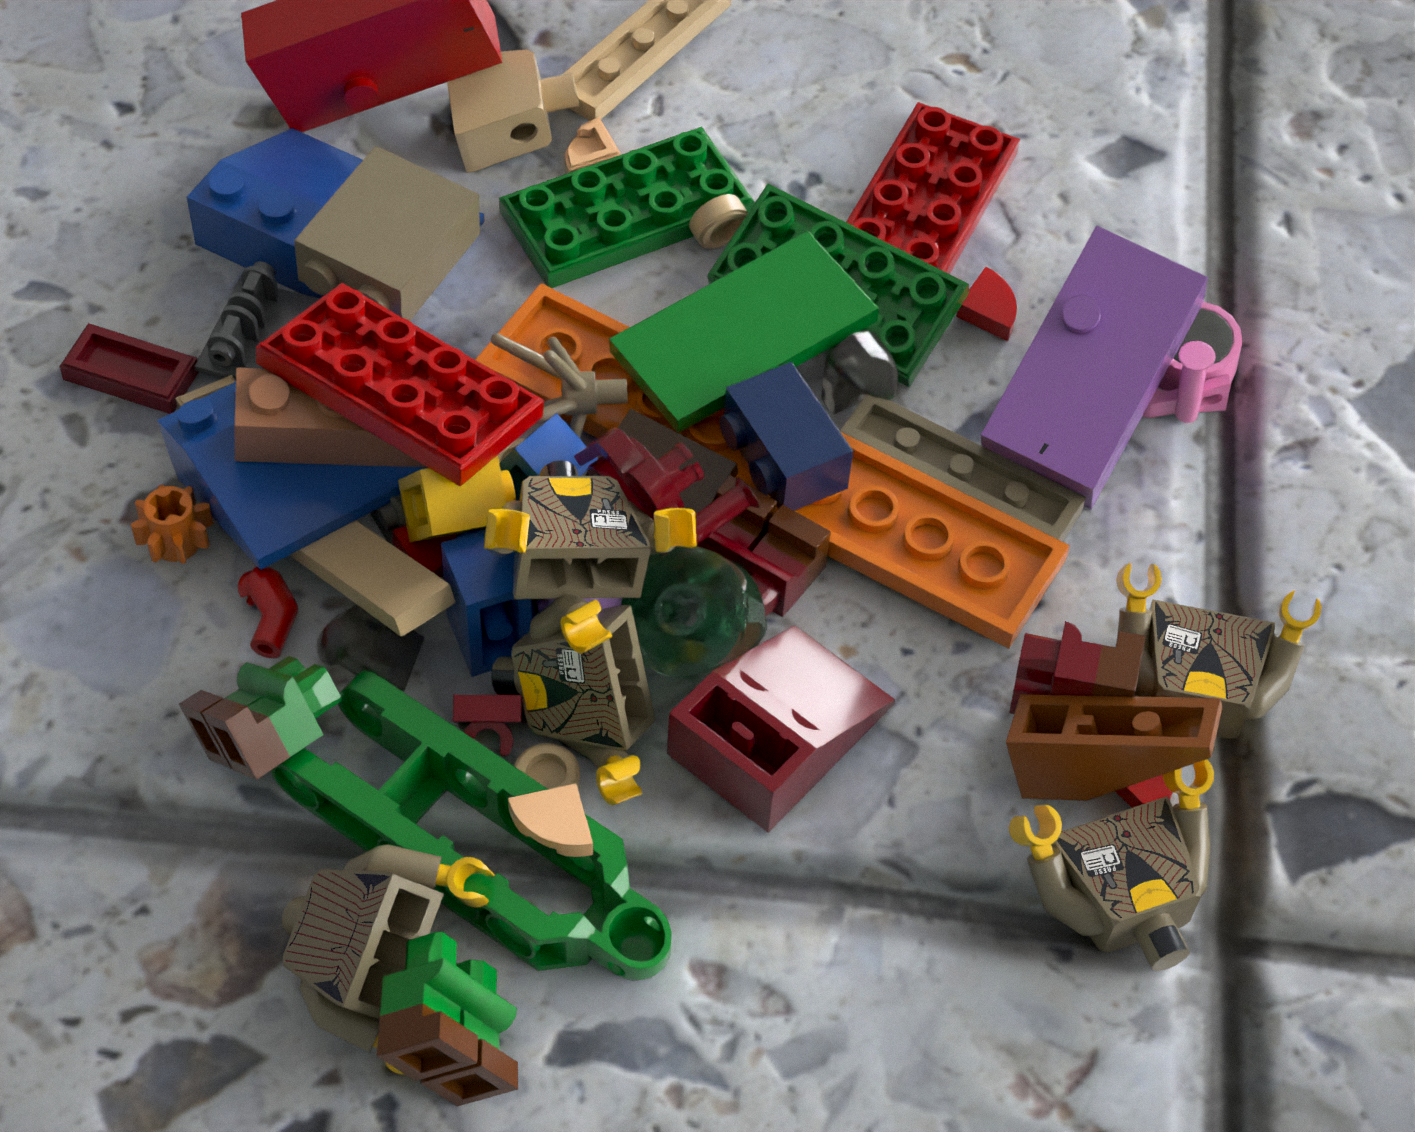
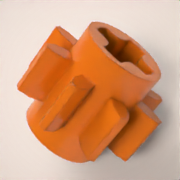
[130,484,213,564]

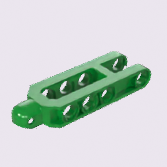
[270,670,672,981]

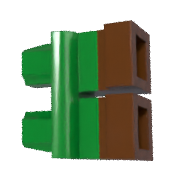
[179,656,342,780]
[377,932,518,1107]

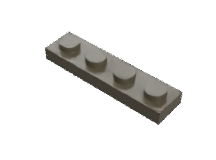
[840,391,1086,542]

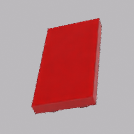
[846,102,1020,274]
[256,283,544,487]

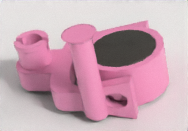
[1143,302,1242,423]

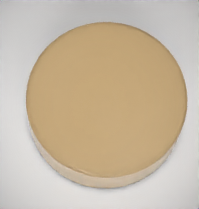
[689,194,748,249]
[514,743,580,791]

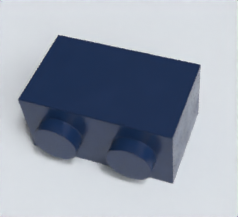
[719,362,853,511]

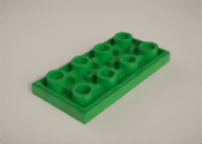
[499,126,755,288]
[707,183,969,388]
[609,231,879,433]

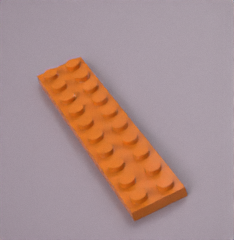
[475,283,1070,649]

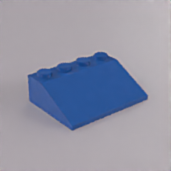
[186,128,485,298]
[157,368,428,570]

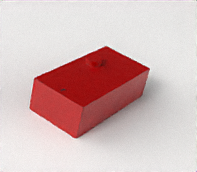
[241,0,503,132]

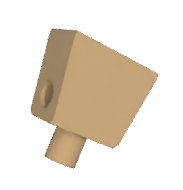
[447,49,579,173]

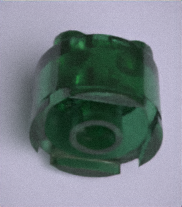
[621,546,767,683]

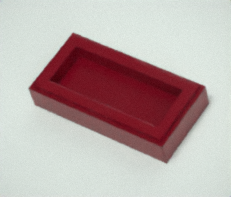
[59,323,199,414]

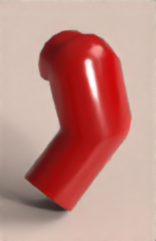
[238,567,298,658]

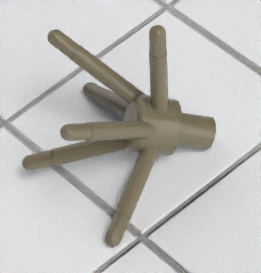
[491,333,628,438]

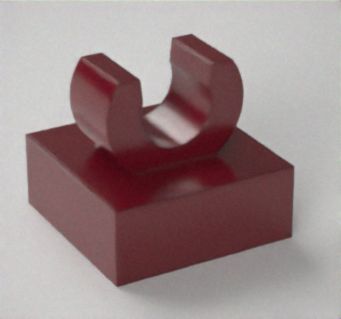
[453,694,523,756]

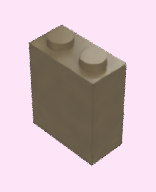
[294,146,480,321]

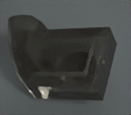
[821,332,898,415]
[316,604,425,691]

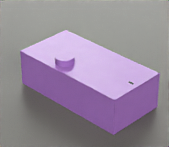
[981,225,1208,510]

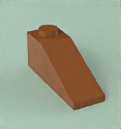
[1006,694,1222,801]

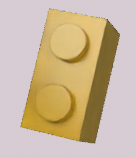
[398,456,516,543]

